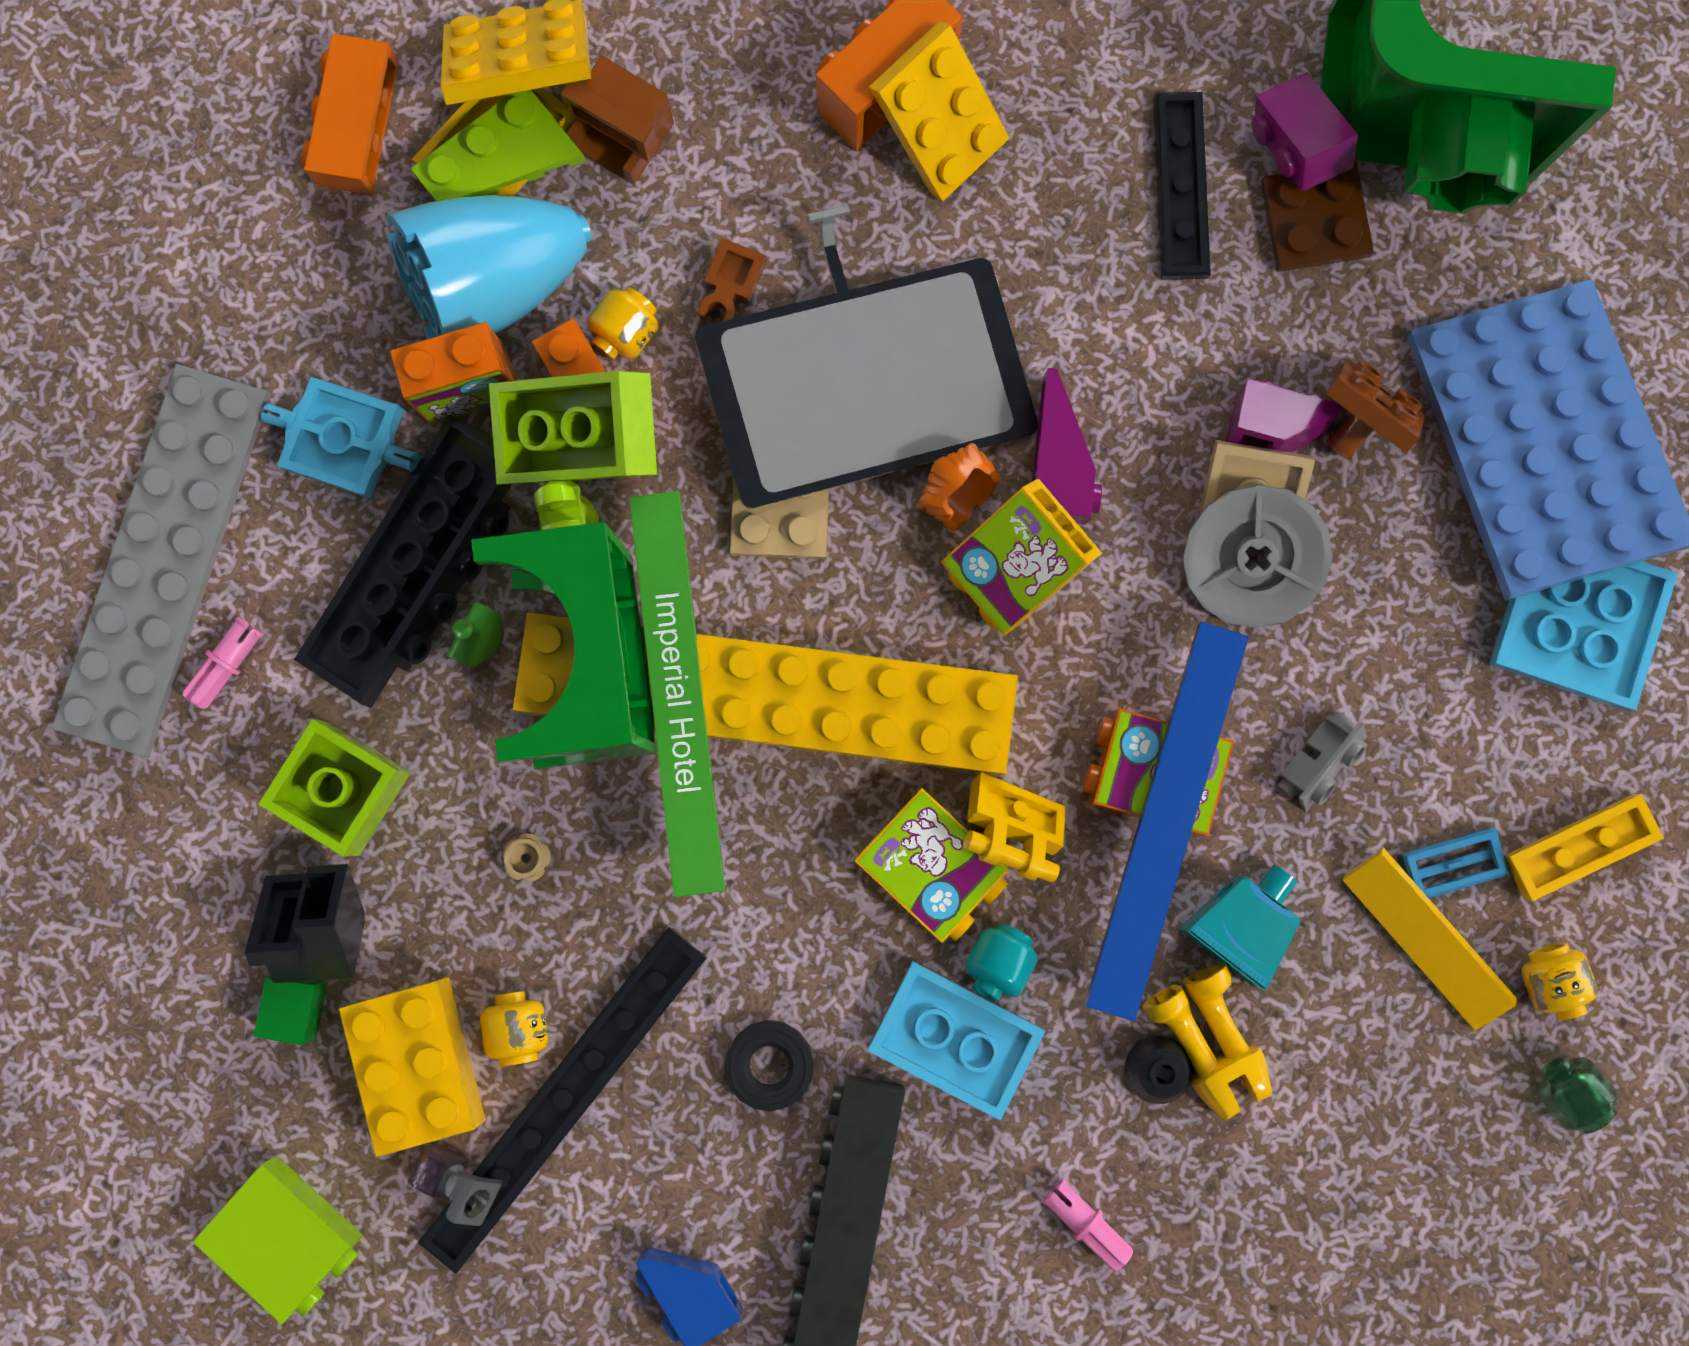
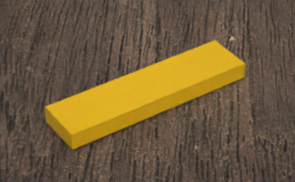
[1343,847,1517,1031]

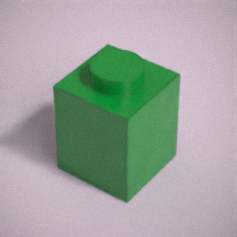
[253,975,328,1046]

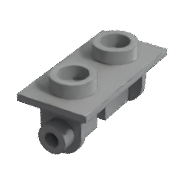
[1277,711,1367,812]

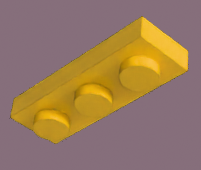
[1505,794,1664,902]

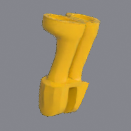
[1143,963,1273,1121]

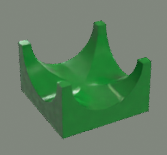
[471,522,657,770]

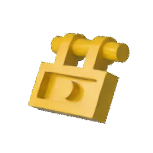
[963,772,1066,883]

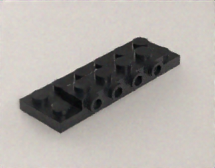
[294,414,512,708]

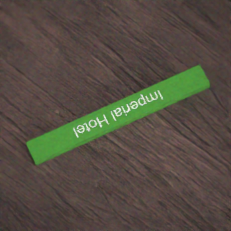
[629,491,726,897]

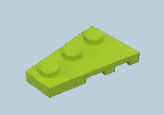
[411,90,586,201]

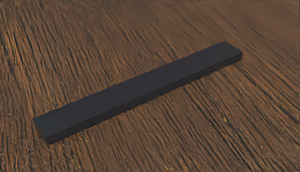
[417,927,707,1274]

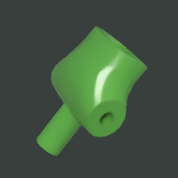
[446,601,504,669]

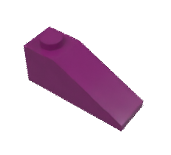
[1032,368,1102,525]

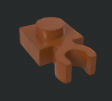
[699,238,767,322]

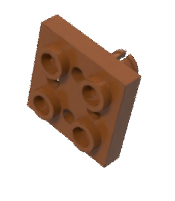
[1326,358,1425,459]

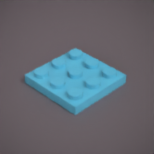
[1489,562,1678,712]

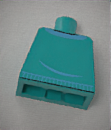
[1179,864,1301,991]

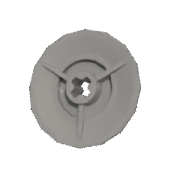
[1183,485,1333,628]

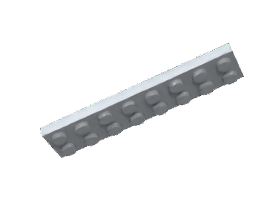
[51,364,271,757]

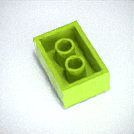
[489,371,657,485]

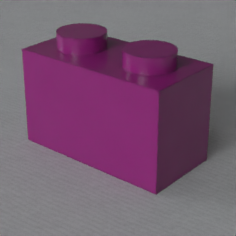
[1251,72,1358,192]

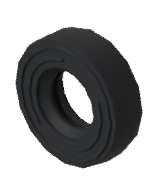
[725,1020,814,1112]

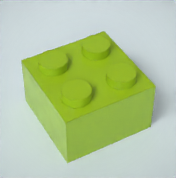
[258,719,411,857]

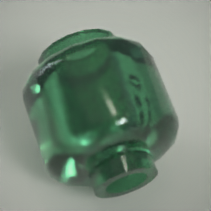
[1538,1055,1618,1134]

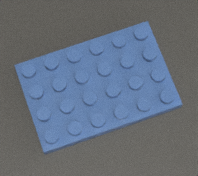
[1407,279,1689,601]

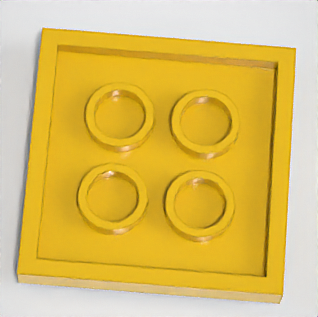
[441,0,592,105]

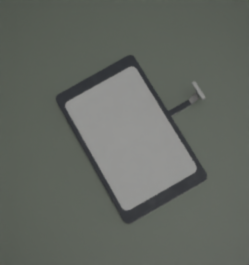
[695,205,1038,509]

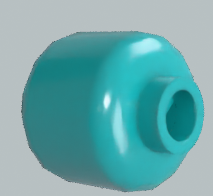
[965,924,1038,1002]

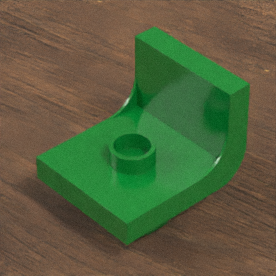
[1320,0,1616,214]

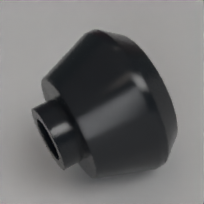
[1125,1035,1192,1104]

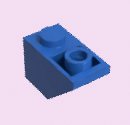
[635,1247,743,1346]

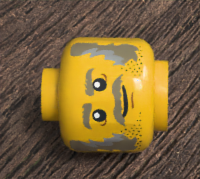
[587,286,658,361]
[1521,943,1598,1021]
[480,991,548,1067]

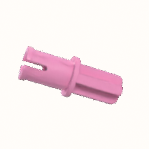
[182,616,265,709]
[1042,1179,1133,1271]

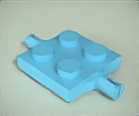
[261,377,419,499]

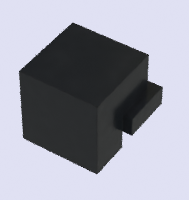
[245,864,365,983]

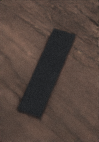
[1153,92,1211,280]

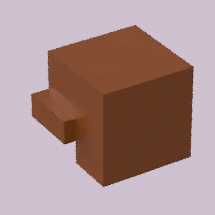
[560,55,674,185]

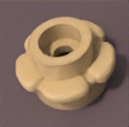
[502,834,551,882]

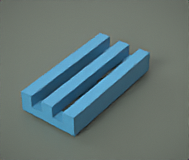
[1399,827,1510,898]

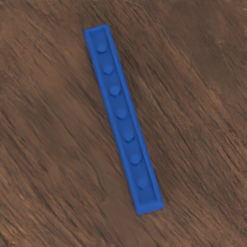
[1084,621,1249,1022]

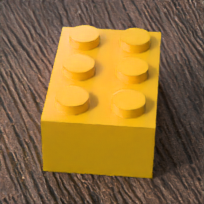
[339,977,486,1157]

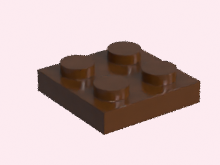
[1261,162,1374,272]

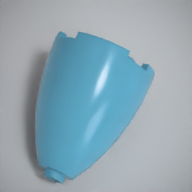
[386,195,592,339]

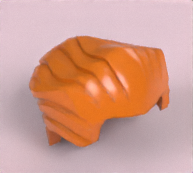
[918,443,1001,532]

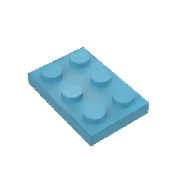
[867,960,1045,1121]

